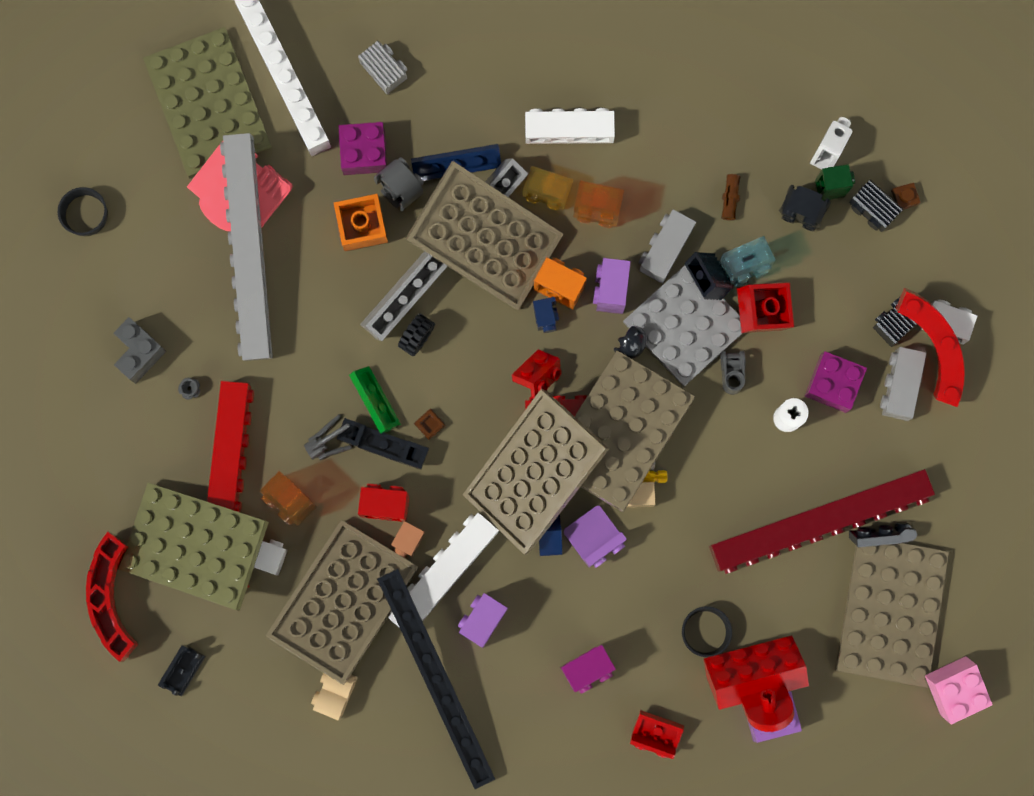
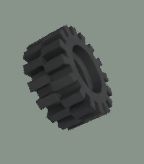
[398,313,435,357]

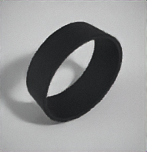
[57,187,108,236]
[682,606,732,657]

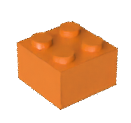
[334,194,388,251]
[534,257,587,310]

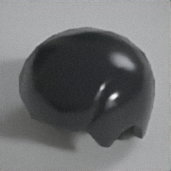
[614,326,647,359]

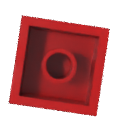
[737,283,794,333]
[358,484,410,522]

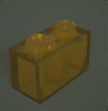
[523,166,573,210]

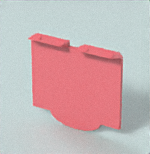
[187,141,293,231]

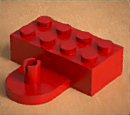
[703,635,809,732]

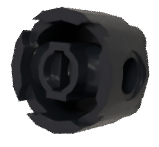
[779,185,831,232]

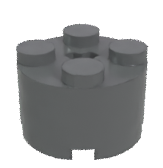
[374,157,424,211]

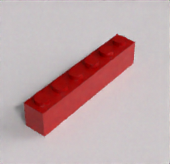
[207,381,254,513]

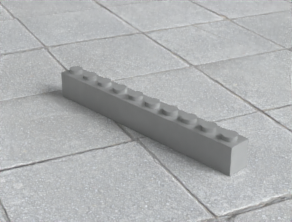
[220,133,273,361]
[360,158,528,341]

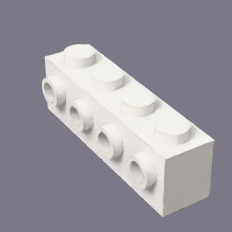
[525,108,615,144]

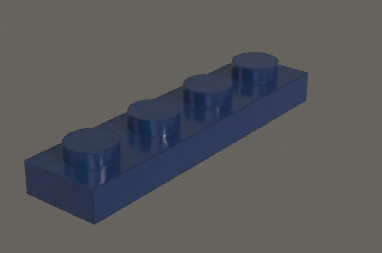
[411,144,501,181]

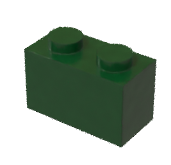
[815,164,855,201]

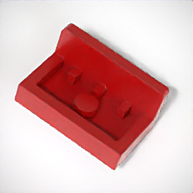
[512,349,562,399]
[630,710,684,759]

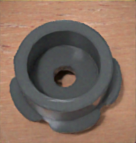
[178,377,200,400]

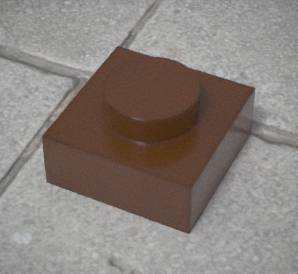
[891,182,921,210]

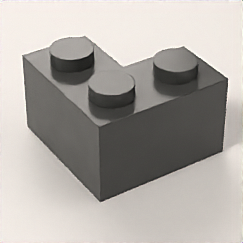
[113,317,166,384]

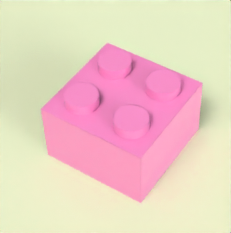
[925,656,992,724]

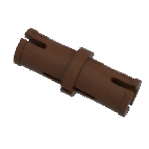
[721,174,741,221]

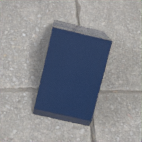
[539,514,562,556]

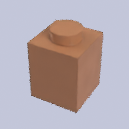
[391,521,425,558]

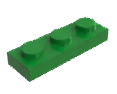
[349,366,401,434]

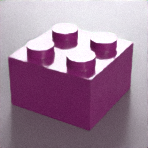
[338,122,387,175]
[804,351,867,413]
[560,645,616,694]

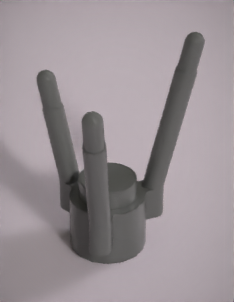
[304,414,352,460]

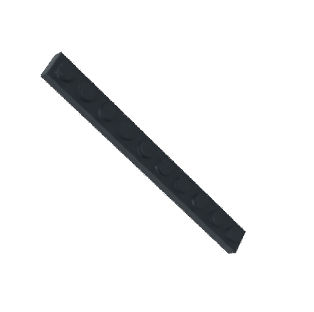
[377,568,496,789]

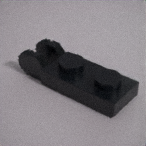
[849,522,918,548]

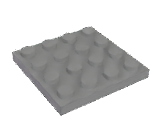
[623,265,743,387]

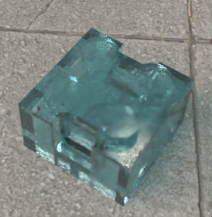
[719,236,775,288]

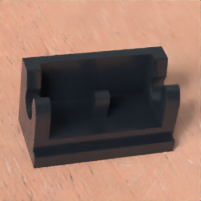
[158,645,206,697]

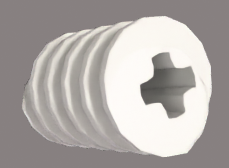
[773,398,808,432]

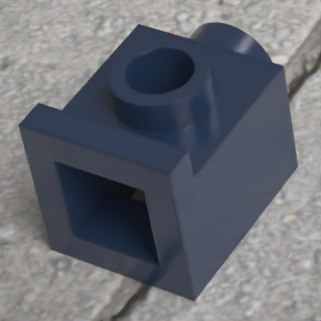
[533,297,559,333]

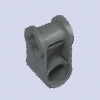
[720,351,745,395]

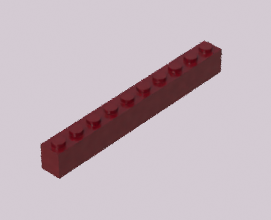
[709,469,935,574]

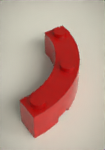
[896,288,965,408]
[86,531,138,662]

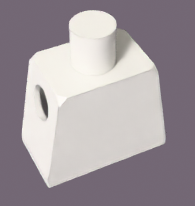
[810,117,853,170]

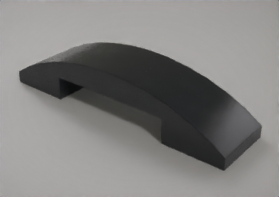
[336,418,429,470]

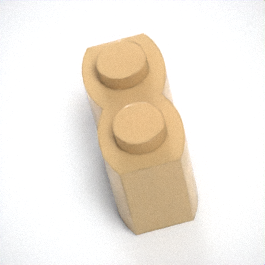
[311,673,358,721]

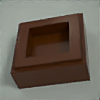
[414,408,446,440]

